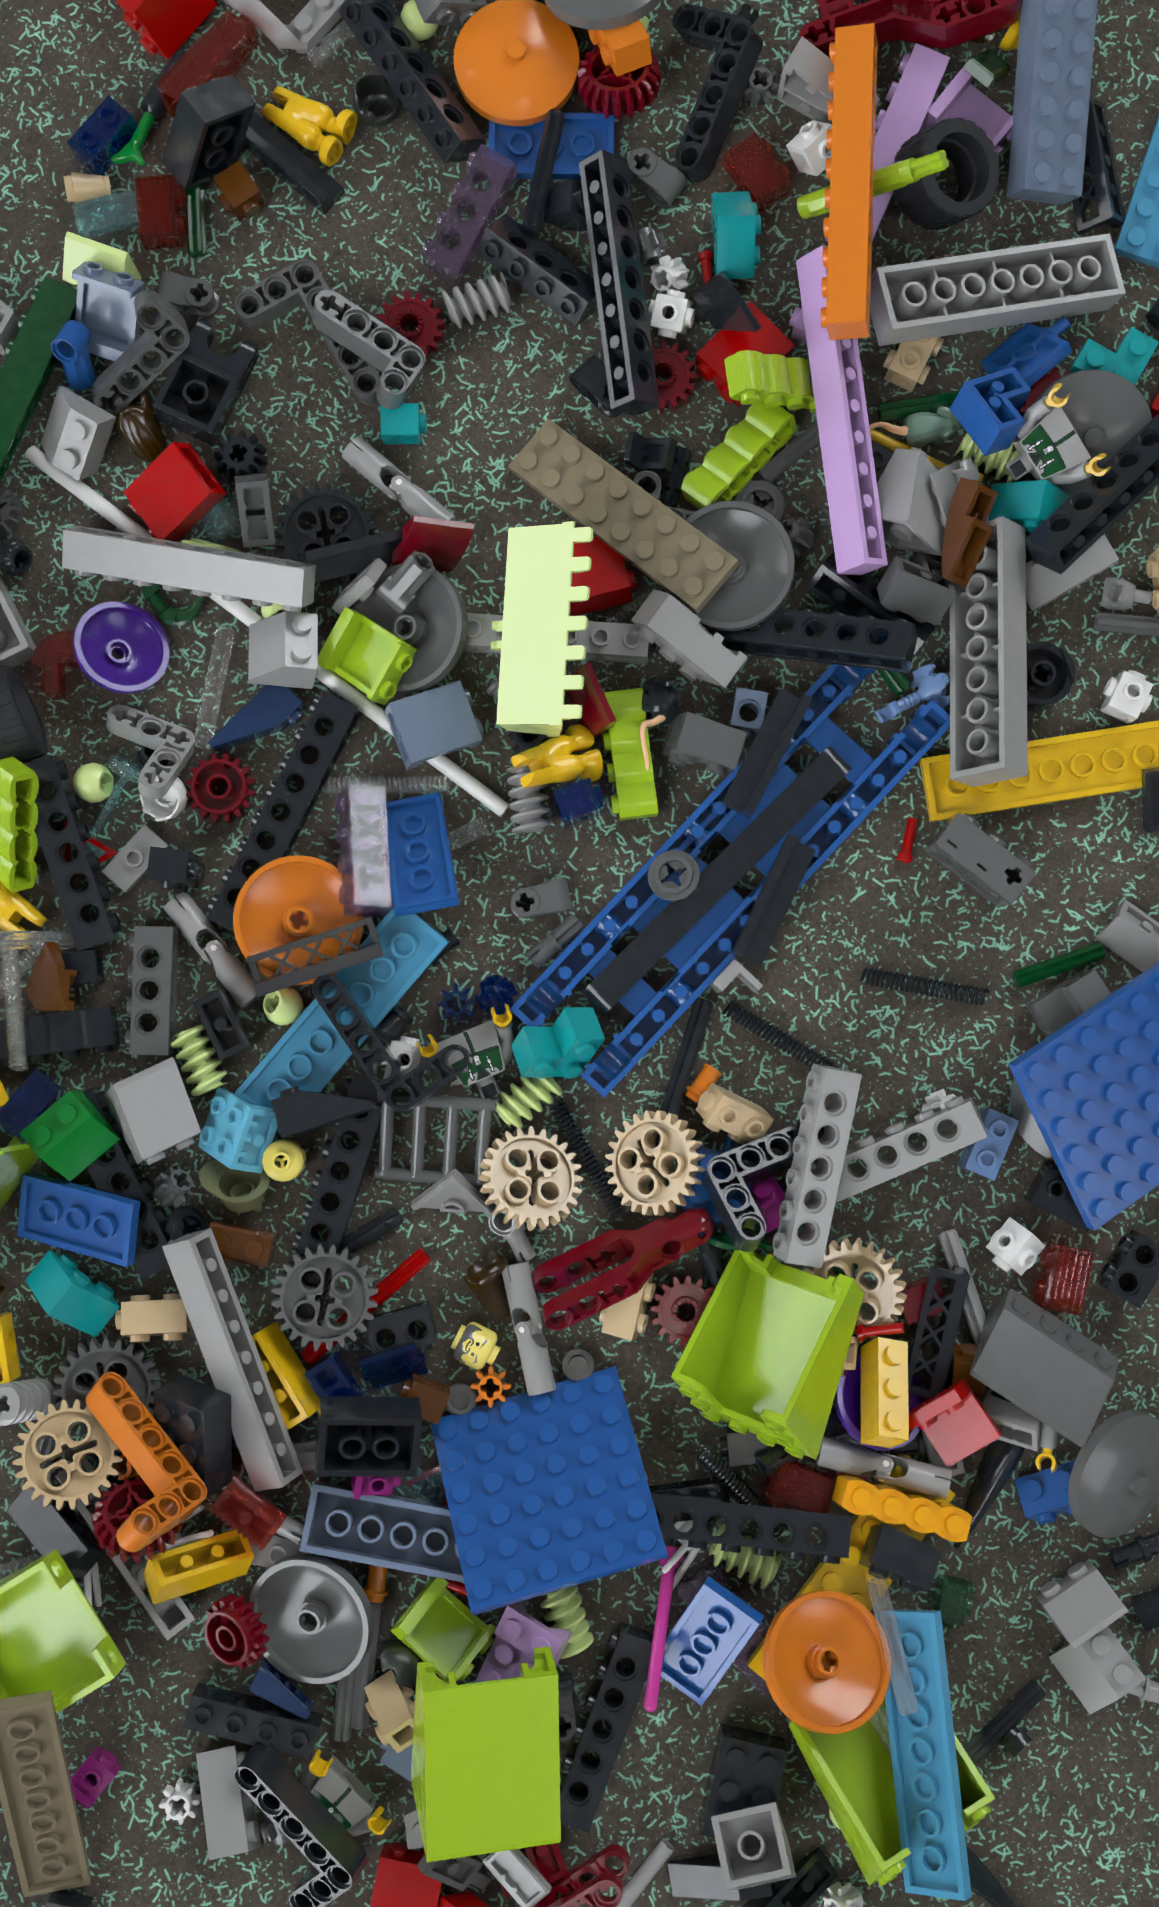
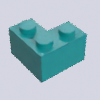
[711,191,761,279]
[1068,327,1159,386]
[986,480,1070,533]
[511,1007,605,1079]
[25,1250,120,1337]

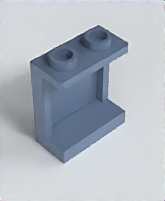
[72,261,145,361]
[384,681,484,770]

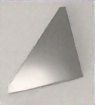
[411,1168,495,1215]

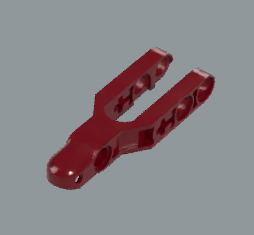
[532,1207,715,1330]
[533,1844,630,1907]

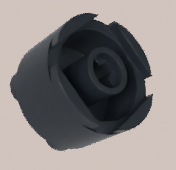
[1027,641,1076,712]

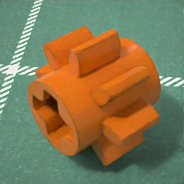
[470,1365,511,1408]

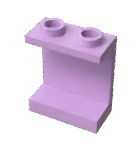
[922,64,1013,157]

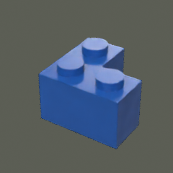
[950,367,1031,456]

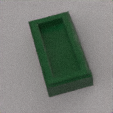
[964,49,1012,88]

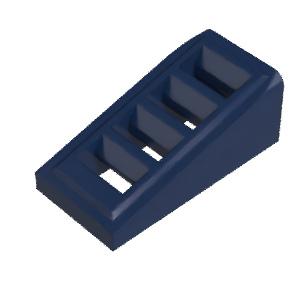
[249,1658,314,1720]

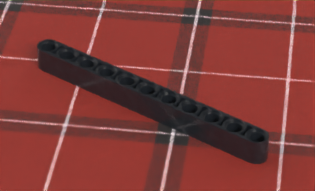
[581,745,852,1015]

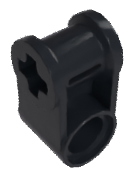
[569,354,622,417]
[558,1671,577,1742]

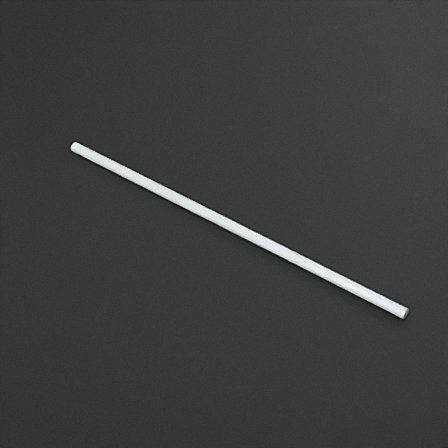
[25,446,510,817]

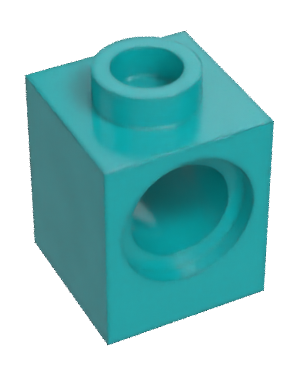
[380,403,427,445]

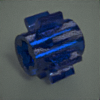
[475,975,518,1015]
[437,983,478,1023]

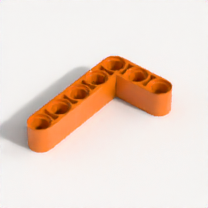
[86,1372,207,1552]

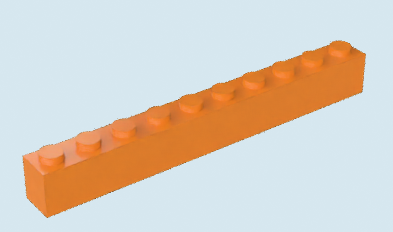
[820,23,878,340]

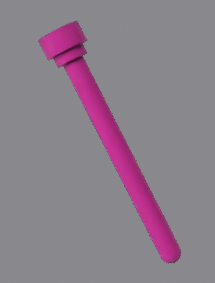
[644,1546,684,1712]

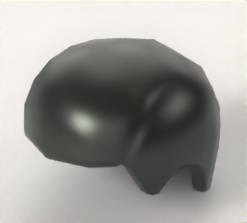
[353,73,400,127]
[375,1638,423,1688]

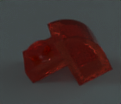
[32,631,80,701]

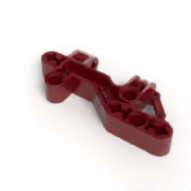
[799,0,1021,58]

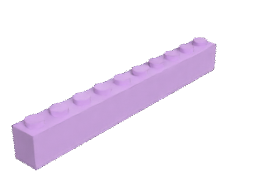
[789,43,951,345]
[796,245,888,576]

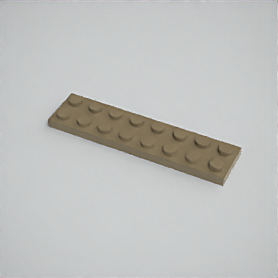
[508,418,740,614]
[0,1690,91,1897]

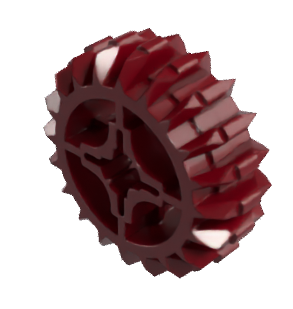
[576,46,661,120]
[92,1474,182,1564]

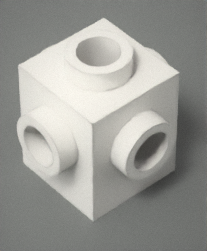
[786,120,832,176]
[648,289,695,339]
[1100,670,1153,724]
[381,1036,427,1079]
[986,1217,1045,1276]

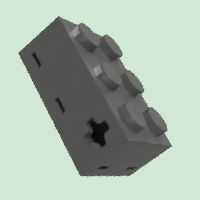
[924,813,1036,908]

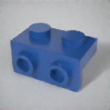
[1014,1460,1075,1525]

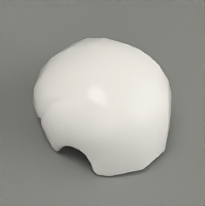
[139,776,188,822]

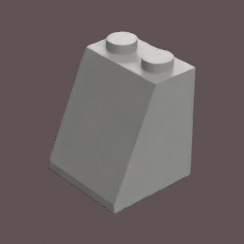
[877,447,945,556]
[103,1057,201,1165]

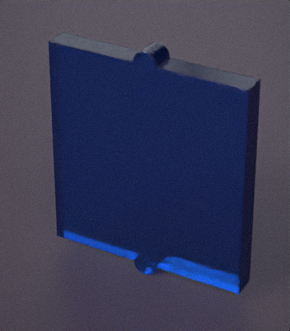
[360,1343,429,1390]

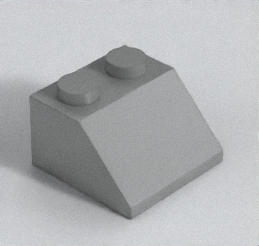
[40,386,116,481]
[248,611,318,689]
[1036,1561,1129,1649]
[1048,1626,1146,1714]
[711,1802,796,1891]

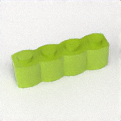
[724,350,816,413]
[681,403,797,509]
[602,688,658,821]
[0,757,39,893]

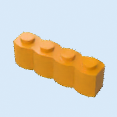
[832,1475,972,1542]

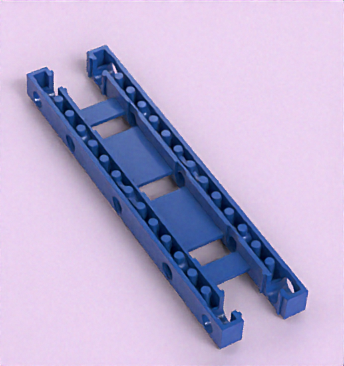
[510,664,950,1098]

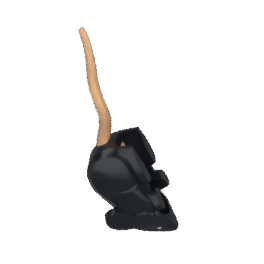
[640,676,683,770]

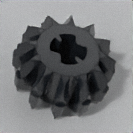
[213,430,269,482]

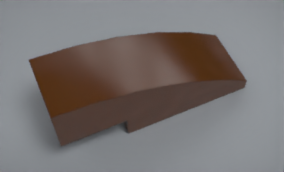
[942,477,999,588]

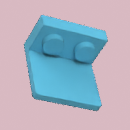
[198,1087,278,1173]

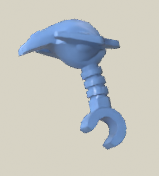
[875,663,950,724]

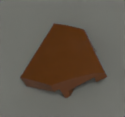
[25,941,77,1012]

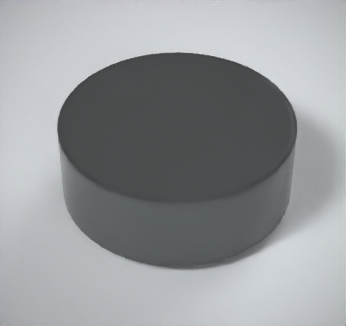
[446,1382,477,1415]

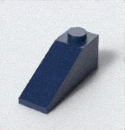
[208,685,307,752]

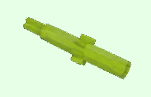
[797,150,949,219]

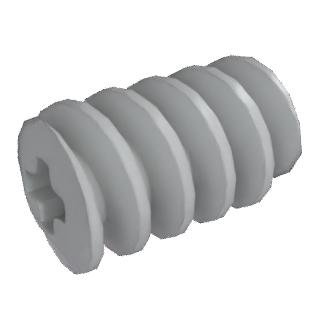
[441,272,511,329]
[506,766,551,834]
[0,1378,57,1426]

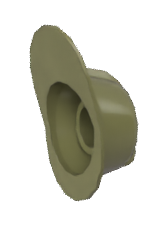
[199,1158,270,1213]

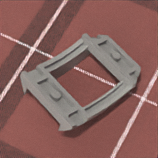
[222,0,345,53]

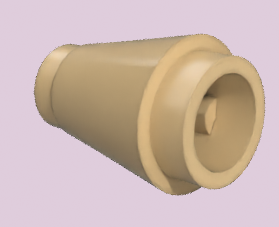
[63,172,112,205]

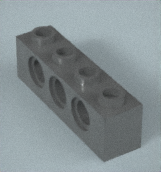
[125,926,179,1056]

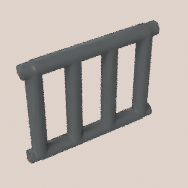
[373,1091,497,1187]

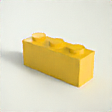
[252,1322,321,1430]
[861,1337,909,1448]
[143,1527,254,1605]

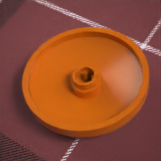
[454,0,579,126]
[233,855,364,985]
[763,1591,891,1734]

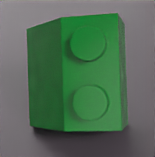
[19,1089,121,1181]

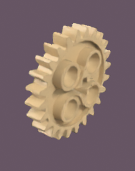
[605,1110,705,1216]
[478,1126,583,1231]
[803,1237,907,1343]
[12,1399,124,1510]

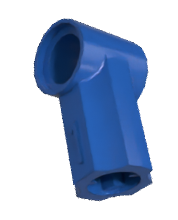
[51,320,96,391]

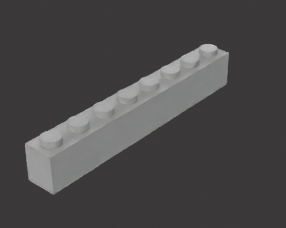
[62,526,316,611]
[162,1228,303,1492]

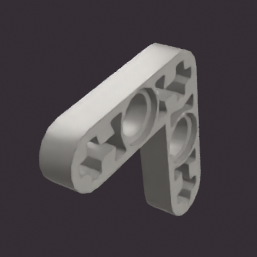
[106,705,195,799]

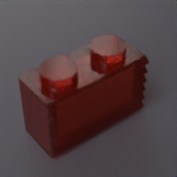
[722,132,791,214]
[135,174,187,250]
[1034,1241,1094,1316]
[762,1461,837,1514]
[210,1476,287,1550]

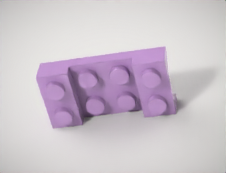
[475,1601,572,1683]

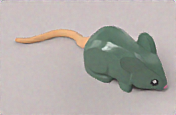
[869,407,961,448]

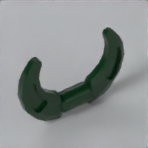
[142,583,203,626]
[707,1232,773,1250]

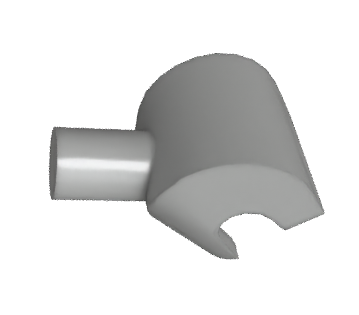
[1102,577,1152,610]

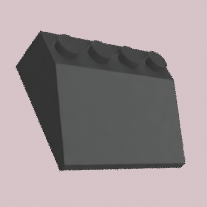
[969,1288,1119,1447]

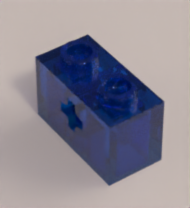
[67,95,137,176]
[553,778,604,829]
[0,1068,65,1144]
[304,1350,366,1398]

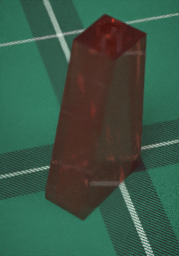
[156,10,259,118]

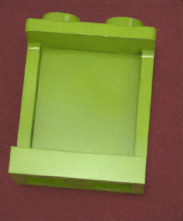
[318,607,417,705]
[390,1577,496,1682]

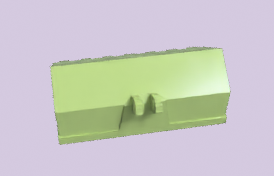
[490,521,593,738]

